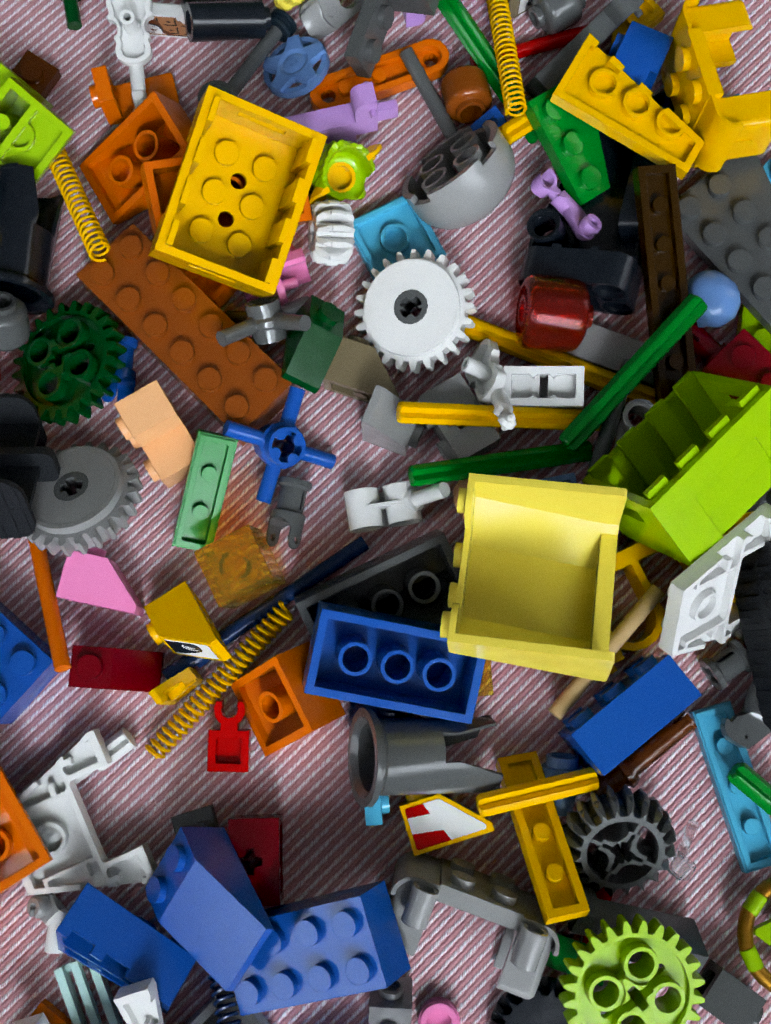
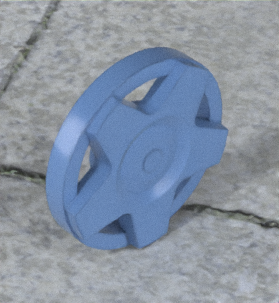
[263,34,330,99]

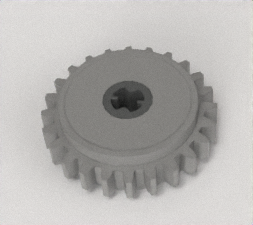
[26,442,143,557]

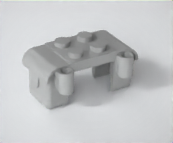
[389,851,560,999]

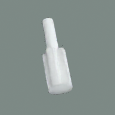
[75,727,137,785]

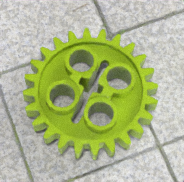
[558,913,705,1024]

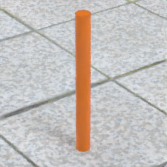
[28,540,71,672]

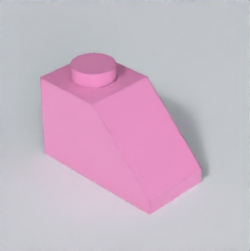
[56,547,145,617]

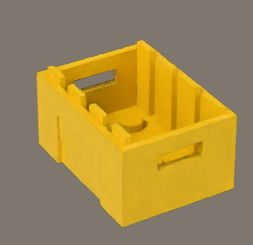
[148,85,327,298]

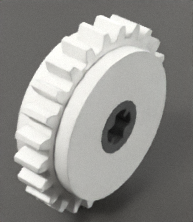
[354,249,477,374]

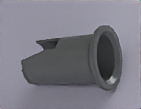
[348,707,504,807]

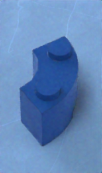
[609,21,674,90]

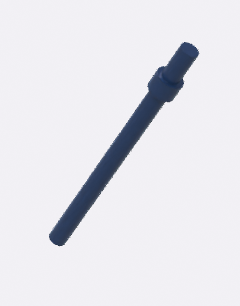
[162,536,369,680]

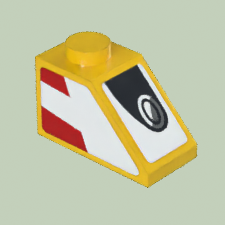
[144,581,232,661]
[399,794,495,856]

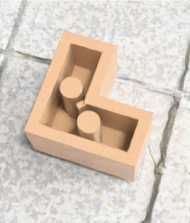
[114,380,195,488]

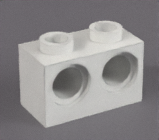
[504,366,585,409]

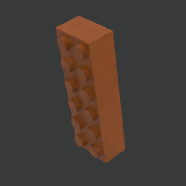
[76,224,296,447]

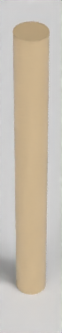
[547,585,665,720]

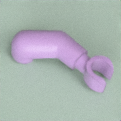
[531,168,602,241]

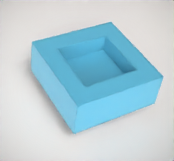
[364,795,390,826]

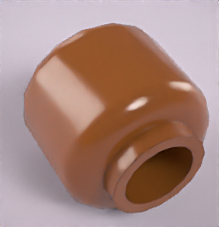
[441,65,492,124]

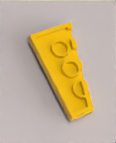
[550,33,705,179]

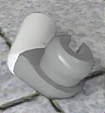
[27,893,68,954]

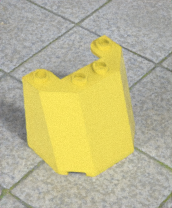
[440,473,628,682]

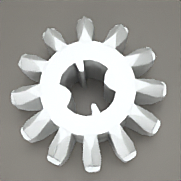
[307,200,356,266]

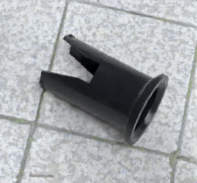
[0,163,64,315]

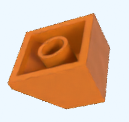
[231,642,346,757]

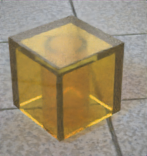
[194,524,287,609]

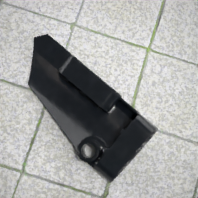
[518,90,675,315]

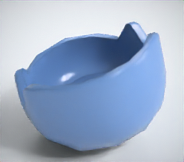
[687,270,741,328]

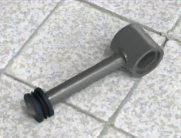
[198,9,297,103]

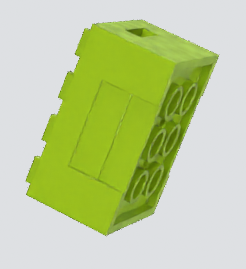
[582,370,771,566]

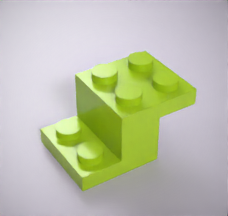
[0,61,76,184]

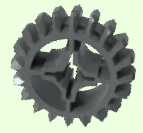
[562,784,676,896]

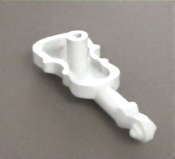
[106,0,154,111]
[461,338,517,431]

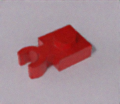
[207,700,251,772]

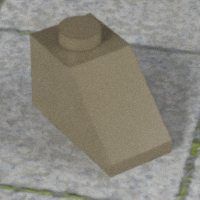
[323,335,399,403]

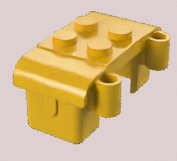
[661,0,771,172]

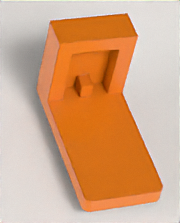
[88,65,180,126]

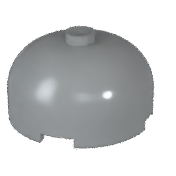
[402,120,515,230]

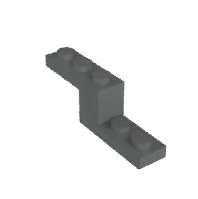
[344,0,440,78]

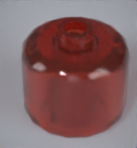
[515,274,594,352]

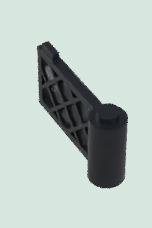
[179,0,271,42]

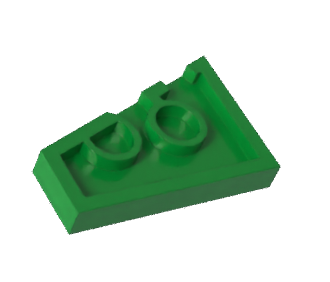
[523,85,610,206]

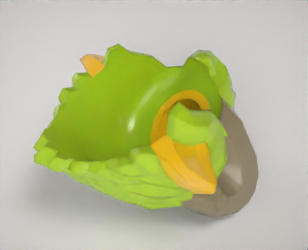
[309,139,382,204]

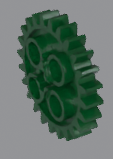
[12,300,127,426]

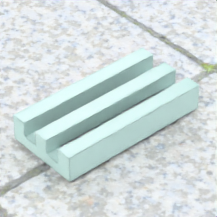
[54,960,123,1024]

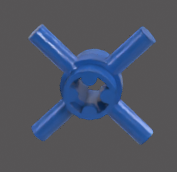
[223,386,336,504]

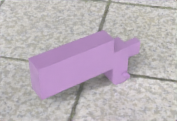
[284,81,398,144]

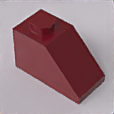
[68,645,165,692]

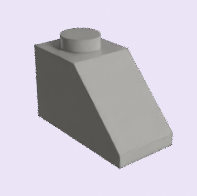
[361,385,424,457]

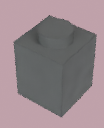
[695,959,767,1024]

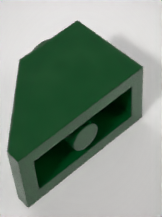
[281,295,345,394]

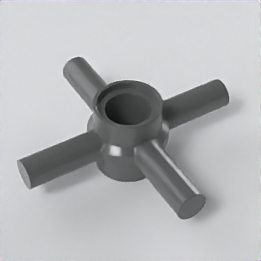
[216,296,311,347]

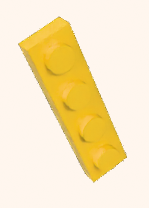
[495,751,590,925]

